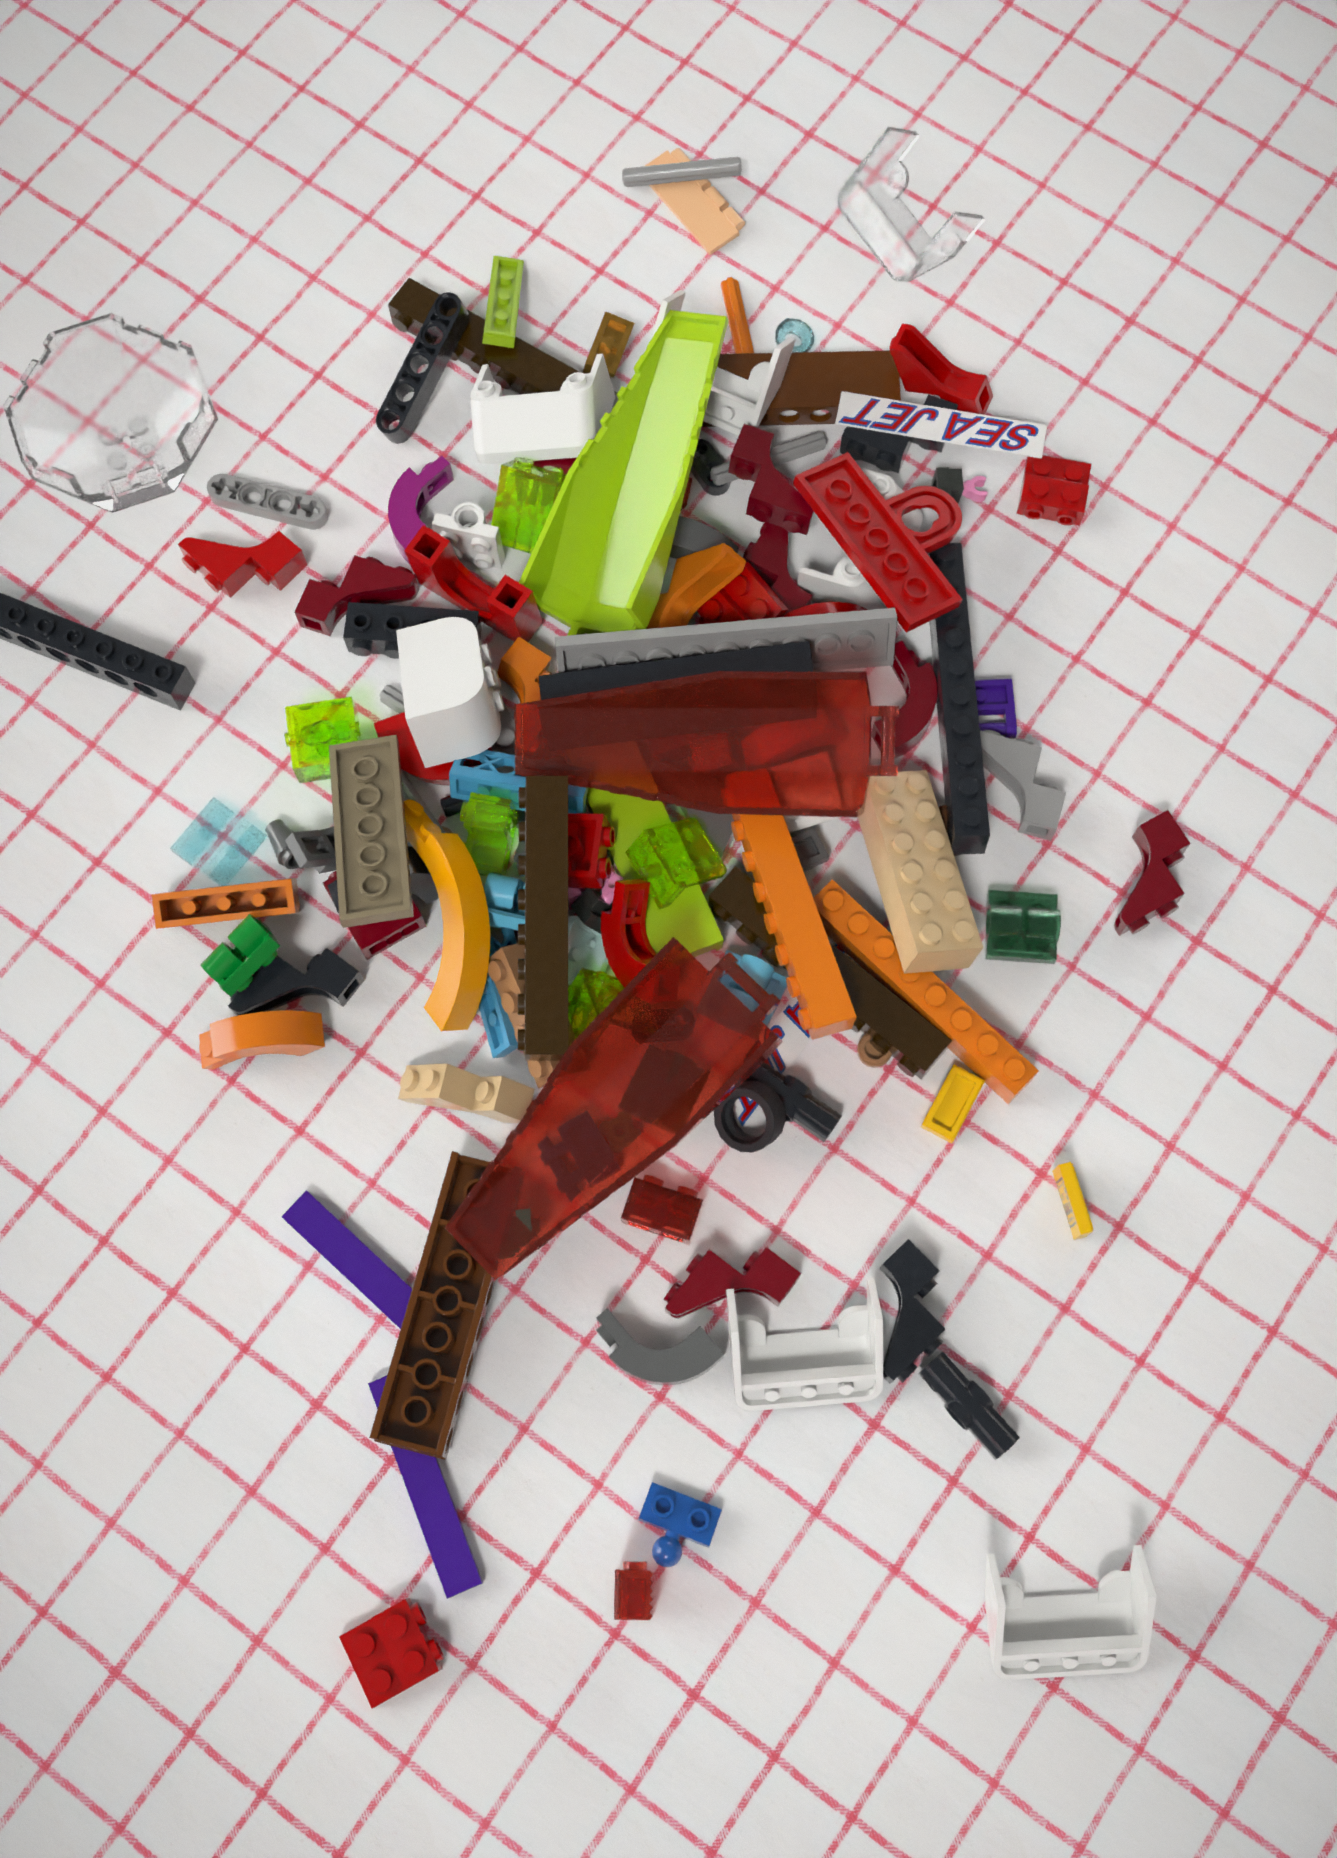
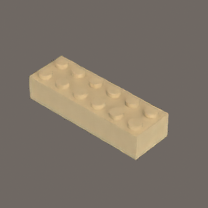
[851,770,984,974]

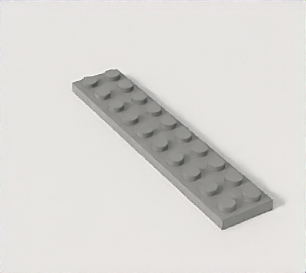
[555,608,897,673]

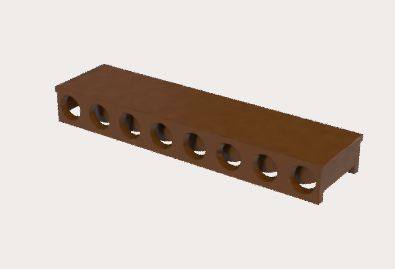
[702,350,901,427]
[369,1151,525,1460]

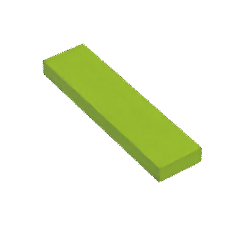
[482,255,524,348]

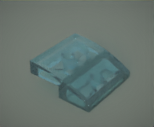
[170,797,268,886]

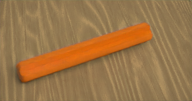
[720,277,754,354]

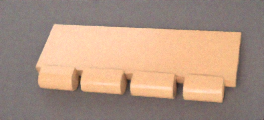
[645,148,745,255]

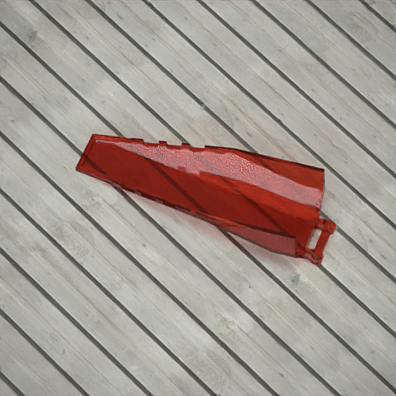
[514,671,899,817]
[445,937,783,1281]

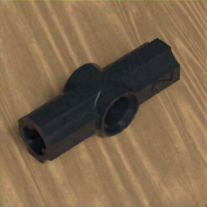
[737,1055,842,1142]
[919,1351,1020,1460]

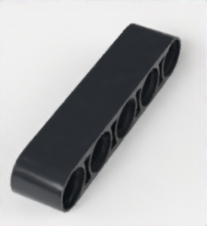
[376,292,469,444]

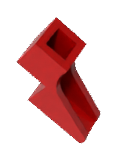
[890,323,993,415]
[178,531,308,598]

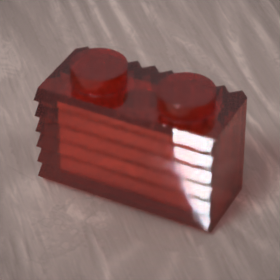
[621,1175,703,1245]
[614,1561,655,1620]

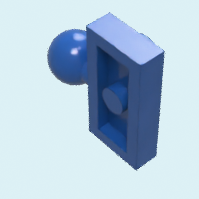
[638,1482,722,1567]

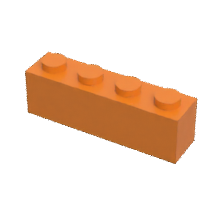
[151,878,301,929]

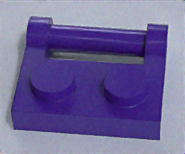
[975,679,1017,739]

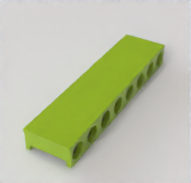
[563,741,724,964]

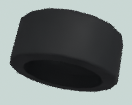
[714,1081,786,1153]

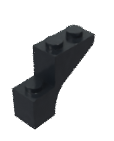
[840,394,958,473]
[228,948,365,1016]
[879,1239,945,1384]

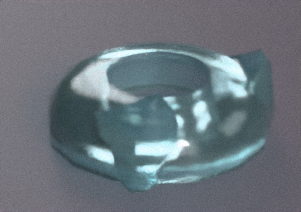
[775,318,814,352]

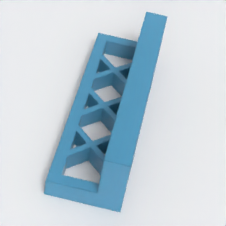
[449,750,593,813]
[479,927,518,1058]

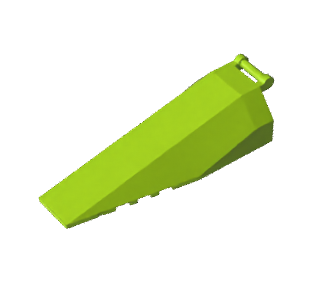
[519,310,729,636]

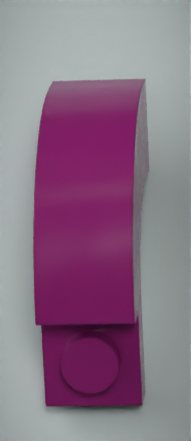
[388,455,454,565]

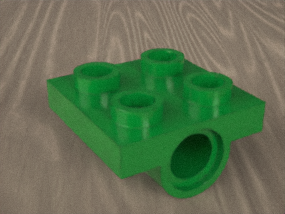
[200,914,280,997]

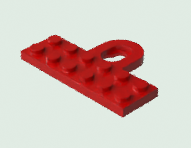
[793,452,963,633]

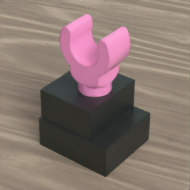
[931,467,988,511]
[571,872,624,934]

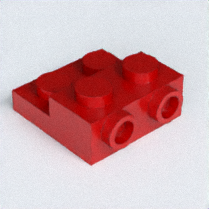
[1016,455,1091,526]
[697,562,789,624]
[568,813,615,888]
[339,1598,444,1709]

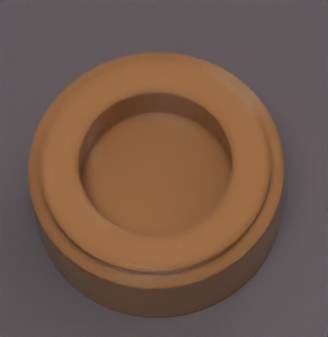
[857,1034,892,1068]

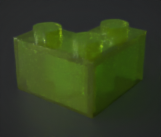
[460,792,519,877]

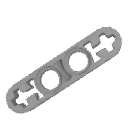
[207,474,328,530]

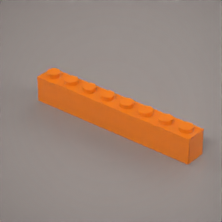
[721,767,857,1040]
[813,879,1039,1105]

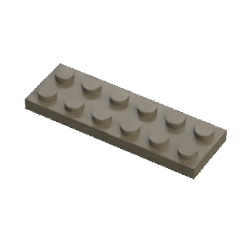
[329,735,414,928]

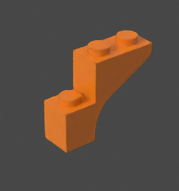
[646,543,746,629]
[498,637,552,758]

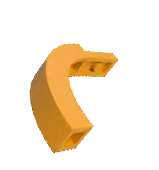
[404,799,490,1031]

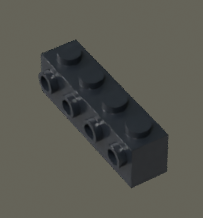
[343,602,482,659]

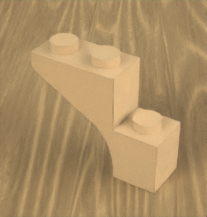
[398,1064,535,1123]

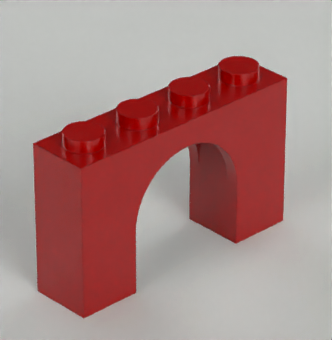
[404,525,543,642]

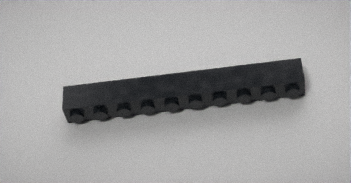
[928,543,990,855]

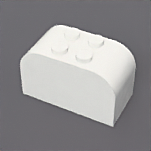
[396,617,504,768]

